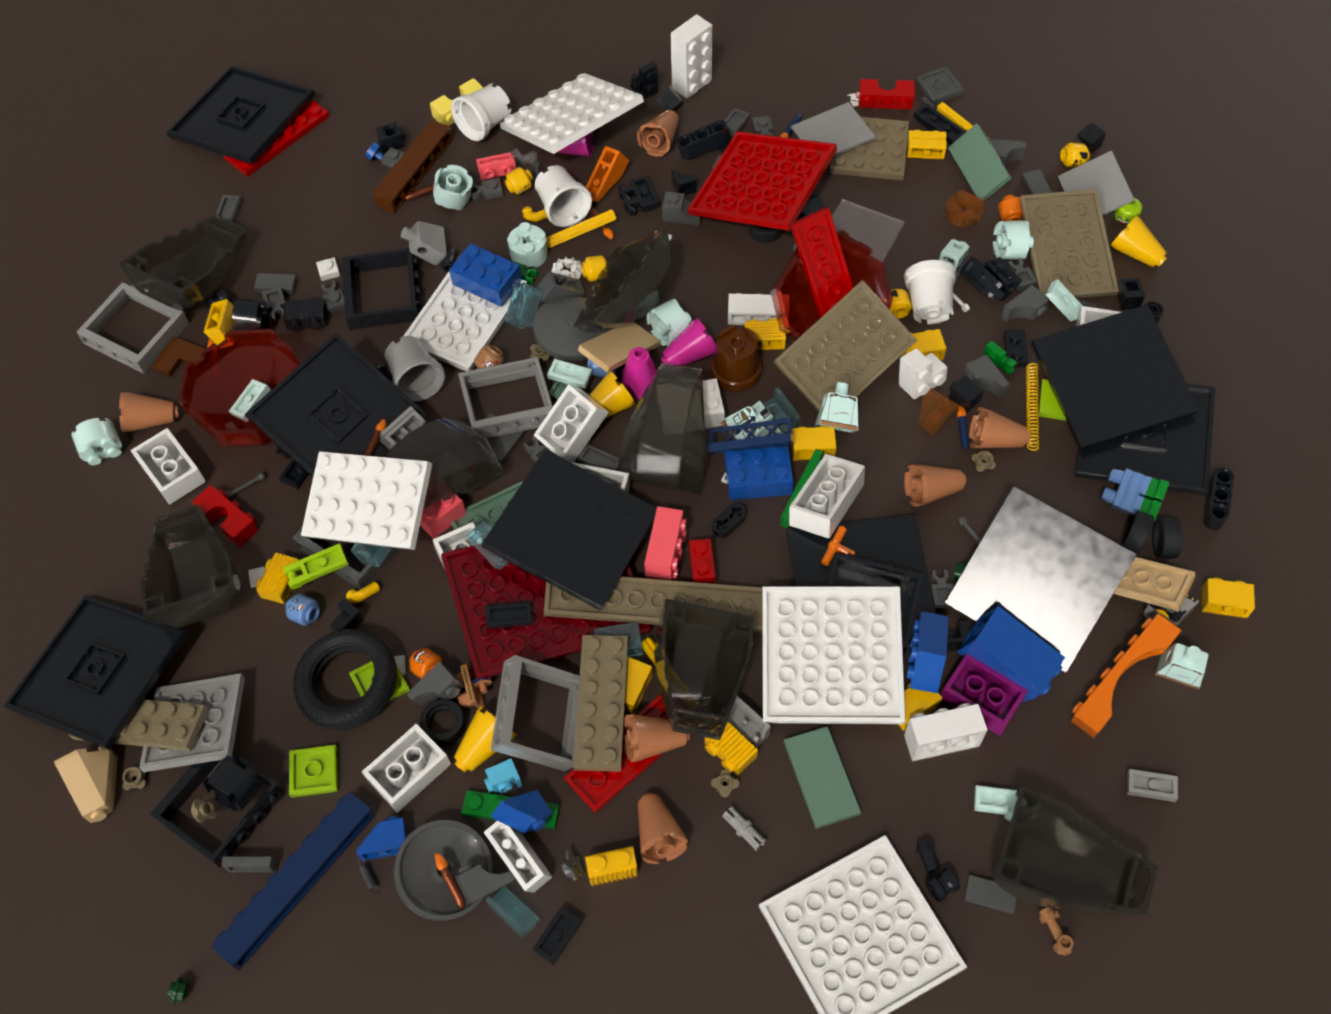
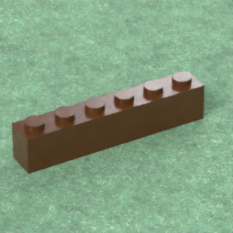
[373,120,453,214]

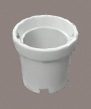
[451,83,511,141]
[535,165,592,227]
[904,260,956,324]

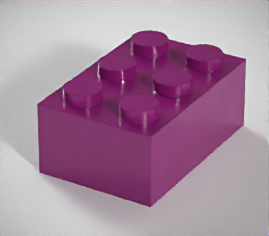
[941,654,1028,736]

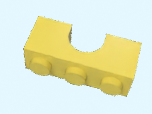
[430,78,483,126]

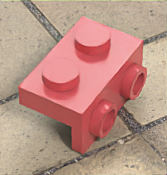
[476,152,516,180]

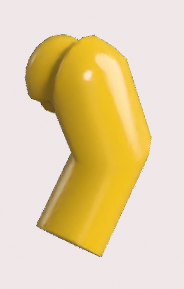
[522,206,547,222]
[346,582,380,604]

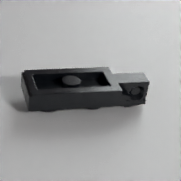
[960,256,1009,301]

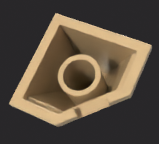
[54,747,118,823]

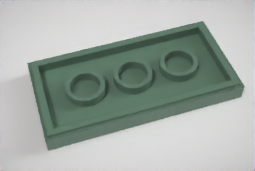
[948,124,1012,202]
[451,480,524,541]
[783,726,861,829]

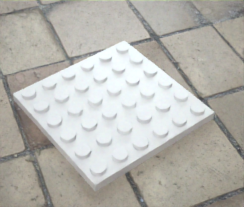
[499,73,644,154]
[763,587,905,724]
[759,835,967,1014]

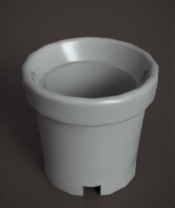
[384,336,445,402]

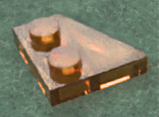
[918,388,959,436]

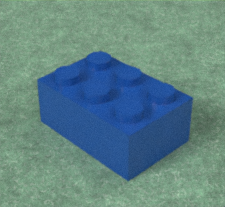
[449,243,522,307]
[724,446,793,501]
[906,611,948,694]

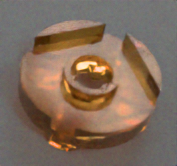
[945,190,984,226]

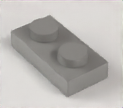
[1126,769,1178,802]

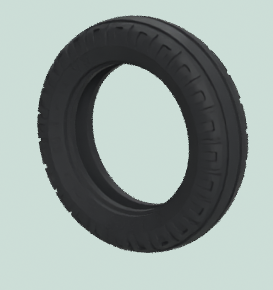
[293,629,397,730]

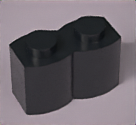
[283,297,327,331]

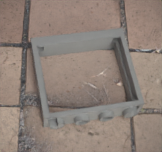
[77,282,189,374]
[458,357,553,441]
[490,655,580,771]

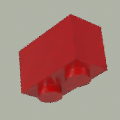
[689,539,715,584]

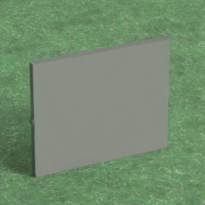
[791,102,875,157]
[1058,150,1135,216]

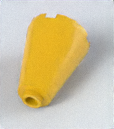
[1111,216,1167,268]
[589,371,635,419]
[454,706,517,772]

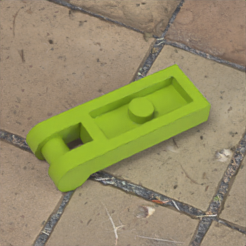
[283,543,349,590]

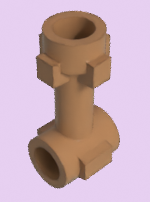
[1039,906,1074,956]

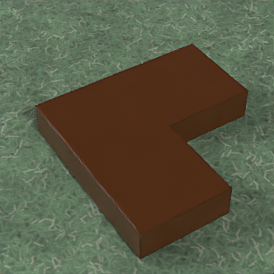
[152,337,209,377]

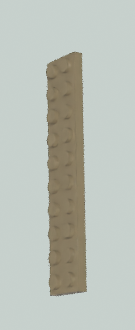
[544,577,763,633]

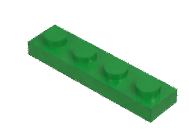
[780,449,823,529]
[461,790,560,830]

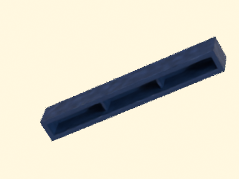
[211,792,375,971]

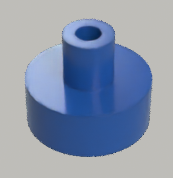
[365,141,384,161]

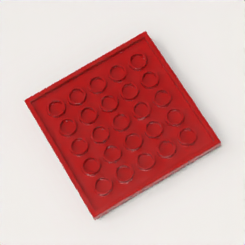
[687,131,838,231]

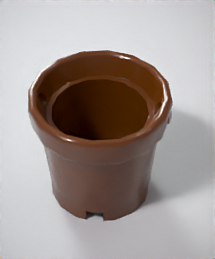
[710,326,762,392]

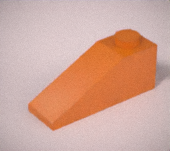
[586,146,630,203]

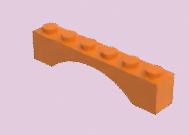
[1071,614,1182,738]

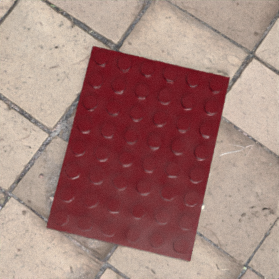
[441,543,651,680]

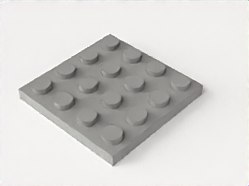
[139,673,245,772]

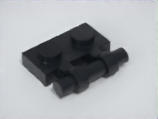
[630,61,658,100]
[618,175,660,216]

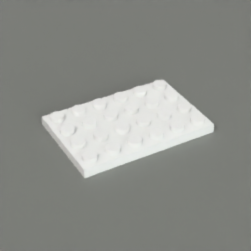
[400,256,528,371]
[301,452,432,550]

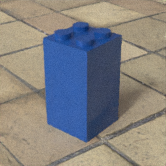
[957,606,1065,703]

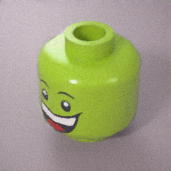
[1114,197,1143,225]

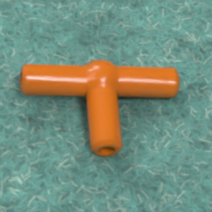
[821,526,855,566]

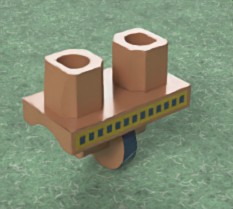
[456,664,492,708]

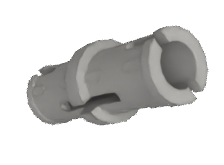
[722,806,767,851]

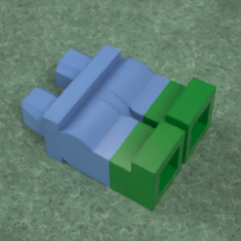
[1100,468,1170,521]

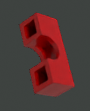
[858,79,915,110]
[192,485,259,548]

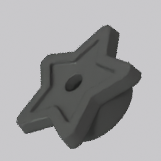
[561,850,586,881]

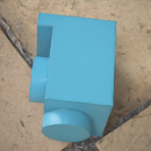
[484,758,522,794]

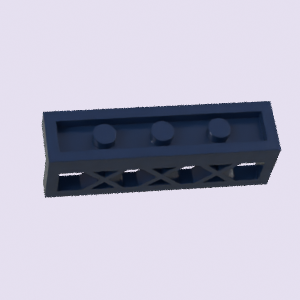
[707,418,795,455]

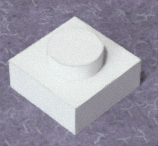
[316,257,340,281]

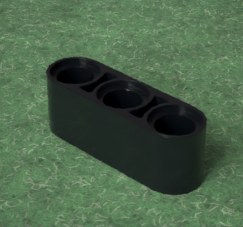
[677,120,731,160]
[1203,467,1234,530]

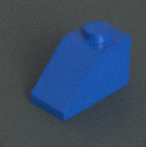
[491,790,552,833]
[357,816,408,861]

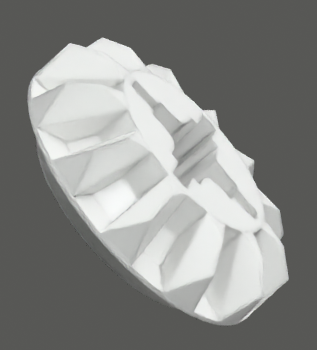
[552,257,582,279]

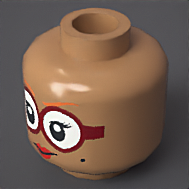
[474,345,504,369]

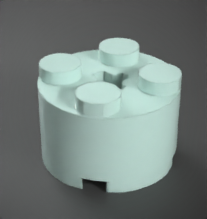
[433,165,473,210]
[993,220,1034,260]
[507,222,548,269]
[647,299,691,346]
[71,418,122,465]

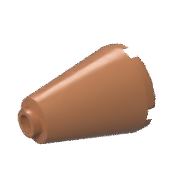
[637,110,679,157]
[119,392,179,433]
[968,407,1030,449]
[904,464,967,507]
[624,714,690,762]
[637,793,688,864]

